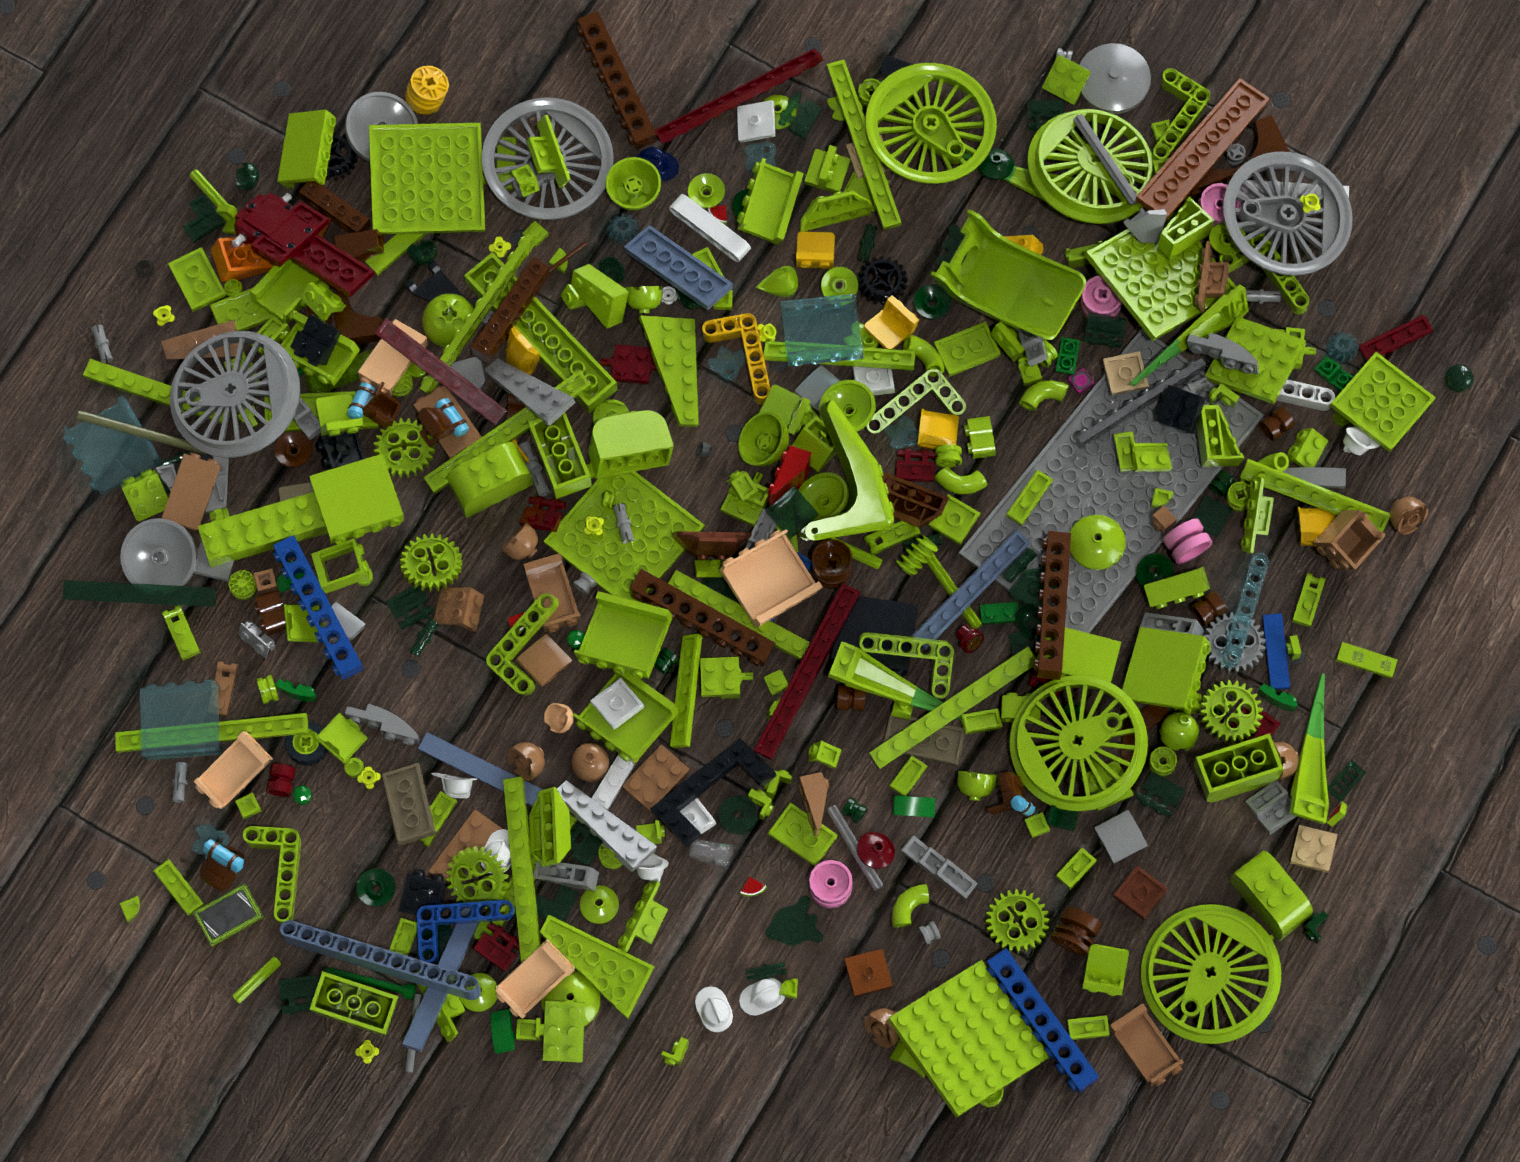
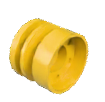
[405,66,449,115]

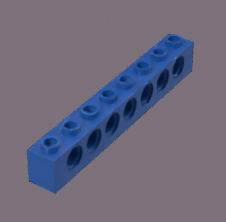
[273,535,363,680]
[986,948,1099,1094]

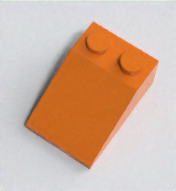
[211,237,275,282]

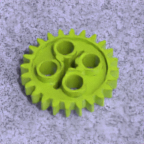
[374,418,436,478]
[400,533,462,592]
[1199,680,1263,743]
[446,846,509,909]
[985,889,1050,953]

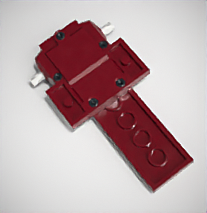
[232,193,374,298]

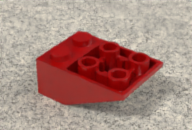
[767,445,812,511]

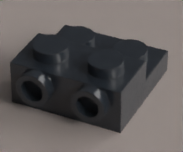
[290,314,341,367]
[1156,385,1206,434]
[315,432,366,470]
[399,869,448,919]

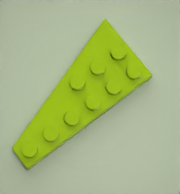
[638,315,699,427]
[540,915,655,1020]

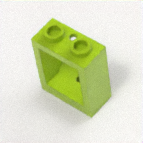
[311,538,370,594]

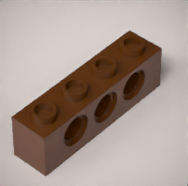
[299,181,371,233]

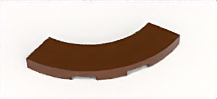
[1121,705,1168,769]

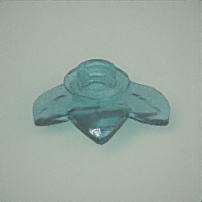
[743,141,776,171]
[708,346,745,380]
[884,415,919,449]
[191,825,229,859]

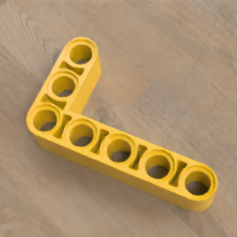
[702,313,770,405]

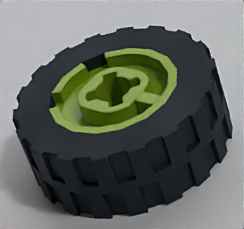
[285,721,328,766]

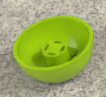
[606,157,661,211]
[422,293,477,348]
[738,412,789,467]

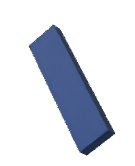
[1262,614,1290,690]

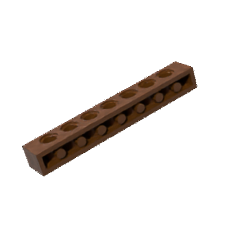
[576,11,657,150]
[1034,531,1071,680]
[629,569,776,667]

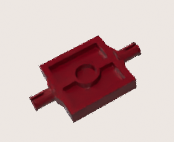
[600,344,658,385]

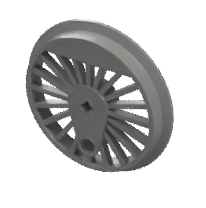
[482,98,614,220]
[1223,152,1353,275]
[170,331,300,458]

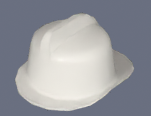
[1343,427,1380,455]
[431,773,477,798]
[481,829,511,874]
[636,853,669,882]
[739,978,785,1016]
[695,987,733,1032]

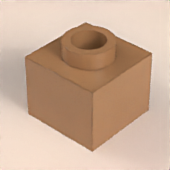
[1151,506,1177,534]
[254,568,278,595]

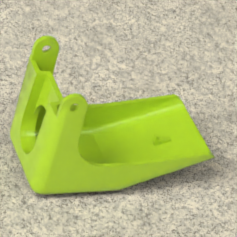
[930,209,1086,340]
[797,399,894,541]

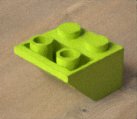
[792,415,837,473]

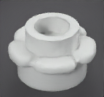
[661,286,678,305]

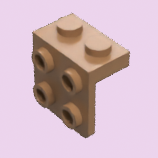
[433,587,484,632]

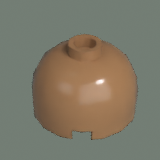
[1390,496,1428,535]
[502,522,538,560]
[1273,741,1299,781]
[507,742,545,782]
[571,742,610,783]
[864,1008,900,1048]

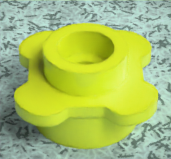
[1300,194,1320,213]
[489,236,511,258]
[153,305,175,326]
[757,323,776,342]
[584,516,604,536]
[357,766,381,789]
[355,1040,379,1064]

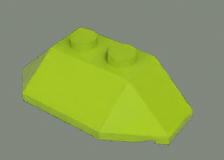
[799,191,873,232]
[529,787,571,867]

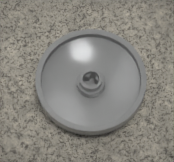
[1079,43,1151,114]
[345,92,418,162]
[120,518,198,595]

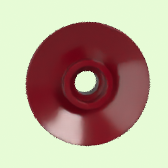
[857,832,895,869]

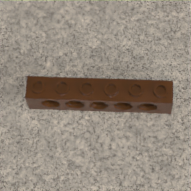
[471,257,551,364]

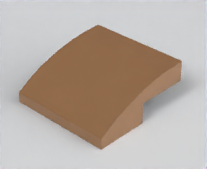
[516,634,573,687]

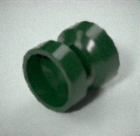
[1208,470,1235,497]
[654,647,679,674]
[841,797,868,824]

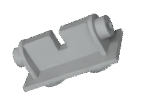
[238,621,276,659]

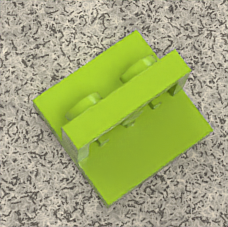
[804,145,851,193]

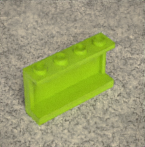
[277,110,336,189]
[737,158,804,245]
[250,259,324,324]
[280,312,360,386]
[1034,623,1121,683]

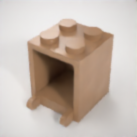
[1313,510,1385,570]

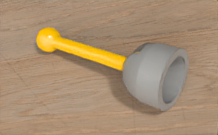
[512,439,542,476]

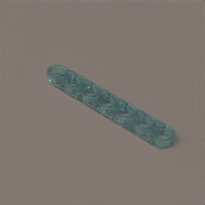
[1222,553,1269,668]

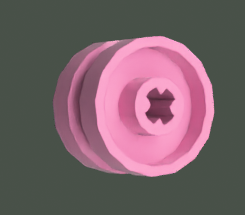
[1197,183,1241,228]
[1080,276,1122,323]
[1163,518,1213,564]
[809,860,853,909]

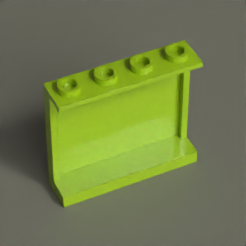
[309,454,404,544]
[574,591,672,679]
[1122,627,1211,715]
[573,670,679,764]

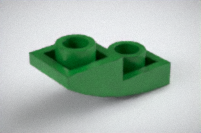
[1055,337,1080,375]
[1314,356,1354,392]
[275,679,317,702]
[1257,683,1298,712]
[892,795,935,817]
[491,1009,515,1054]

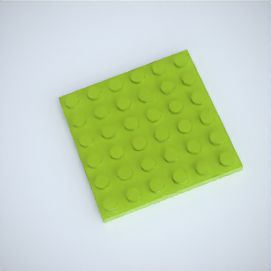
[369,123,485,234]
[1084,211,1236,341]
[544,471,705,602]
[888,960,1049,1118]

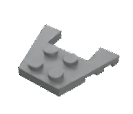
[156,456,229,514]

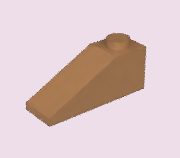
[797,772,829,837]

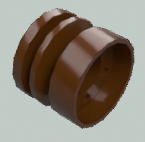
[812,540,852,589]
[1051,906,1102,956]

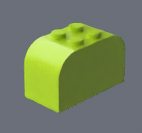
[588,410,674,478]
[528,413,592,499]
[447,442,534,519]
[1194,733,1283,802]
[1229,850,1313,942]
[310,971,399,1036]

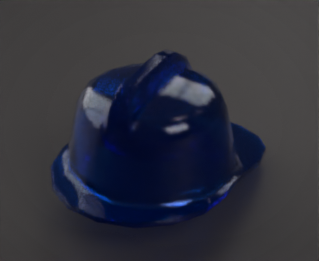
[637,147,679,181]

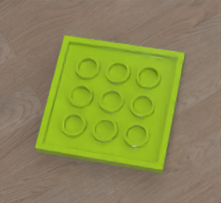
[1205,316,1306,404]
[1330,352,1436,453]

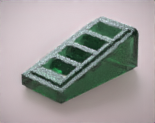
[1327,760,1367,802]

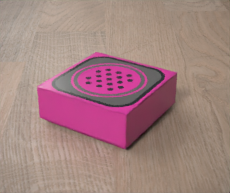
[1068,368,1094,395]

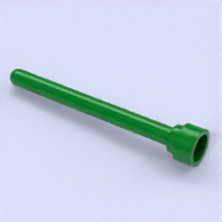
[324,967,417,1000]

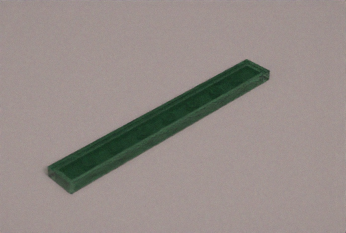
[63,580,216,607]

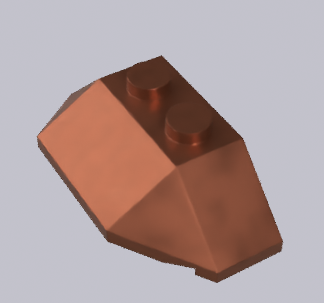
[882,472,949,528]
[673,531,752,560]

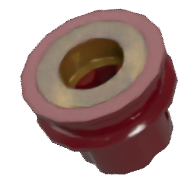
[956,625,984,653]

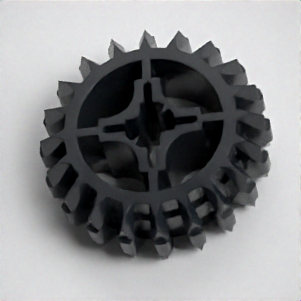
[326,131,358,181]
[857,256,908,306]

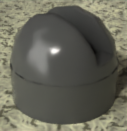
[696,442,712,458]

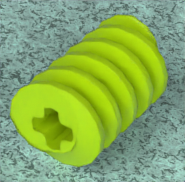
[896,534,938,576]

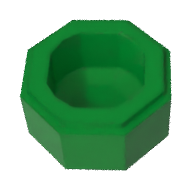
[567,630,585,650]
[292,785,312,806]

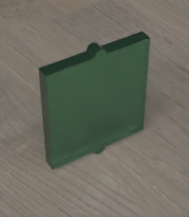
[1192,495,1233,538]

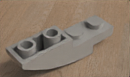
[1187,333,1259,375]
[345,704,420,745]

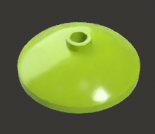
[819,380,876,432]
[795,472,849,523]
[1070,515,1126,570]
[541,971,601,1027]

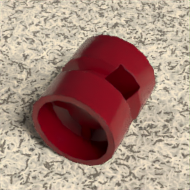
[266,763,296,797]

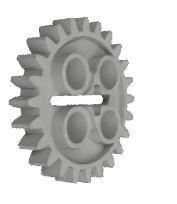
[1204,612,1266,674]

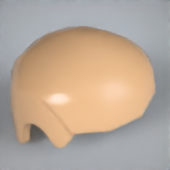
[544,703,574,733]

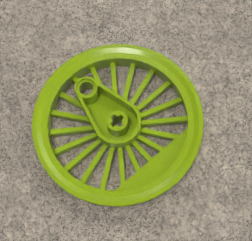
[866,63,997,184]
[1027,109,1155,224]
[1010,675,1148,812]
[1141,904,1281,1044]

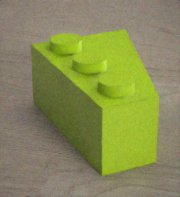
[1157,196,1214,259]
[571,264,629,329]
[1196,405,1244,467]
[1144,566,1210,609]

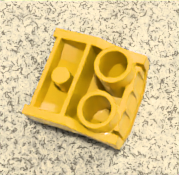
[505,326,540,375]
[918,409,959,451]
[1297,507,1336,547]

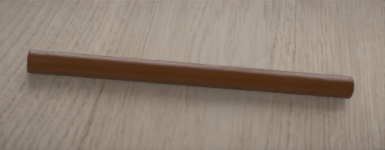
[550,241,588,273]

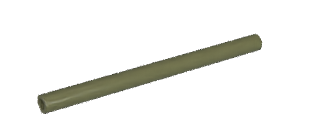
[76,410,206,455]

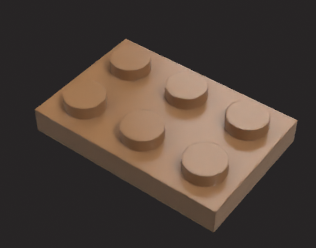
[622,744,690,813]

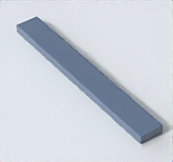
[911,530,1030,650]
[418,732,543,807]
[402,908,483,1052]

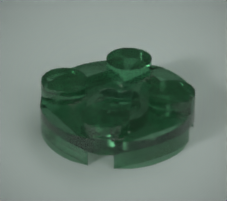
[719,795,757,835]

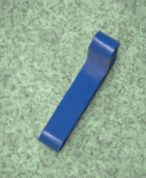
[417,900,515,964]

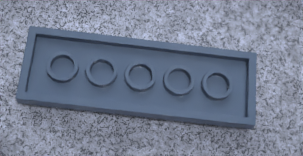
[624,225,733,310]

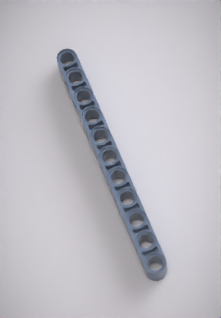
[280,920,481,1000]

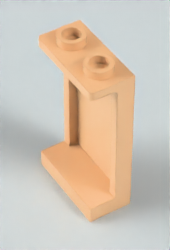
[358,319,428,396]
[194,731,273,809]
[495,939,575,1019]

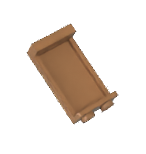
[413,386,481,460]
[162,452,222,532]
[523,553,581,633]
[1109,1003,1184,1087]

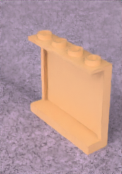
[719,529,823,629]

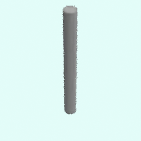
[405,994,422,1073]

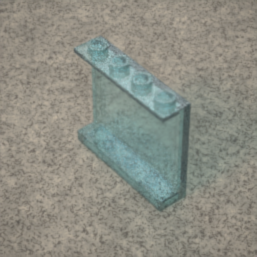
[781,294,863,366]
[63,395,161,495]
[140,680,222,760]

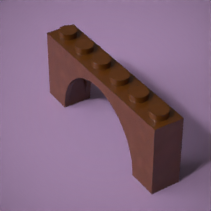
[1169,115,1290,199]
[333,229,384,345]

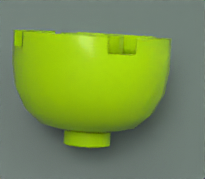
[625,286,663,313]
[1159,712,1199,751]
[957,771,996,801]

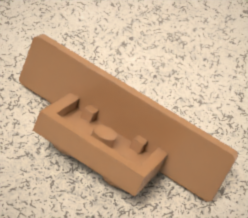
[1195,241,1229,312]

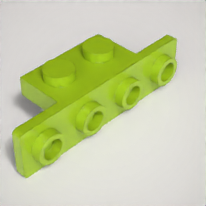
[526,115,570,188]
[1241,476,1274,554]
[617,881,668,952]
[414,969,466,1042]

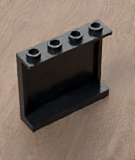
[831,596,918,677]

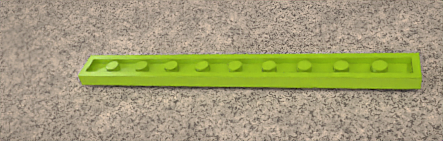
[827,60,902,231]
[420,233,537,395]
[424,370,592,494]
[868,647,1036,769]
[115,713,309,753]
[503,776,541,963]

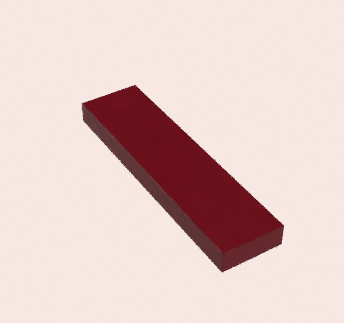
[1357,315,1433,362]

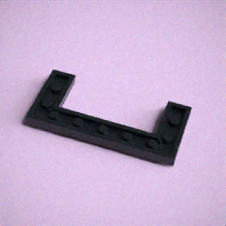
[650,738,777,847]

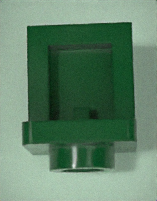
[1046,805,1078,831]
[1304,910,1329,944]

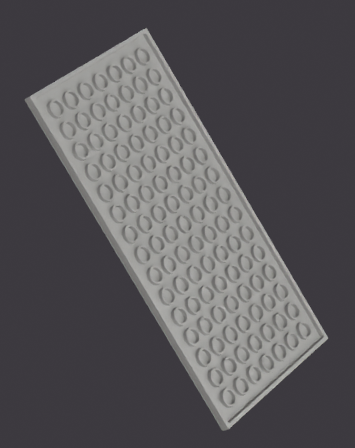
[959,328,1264,634]

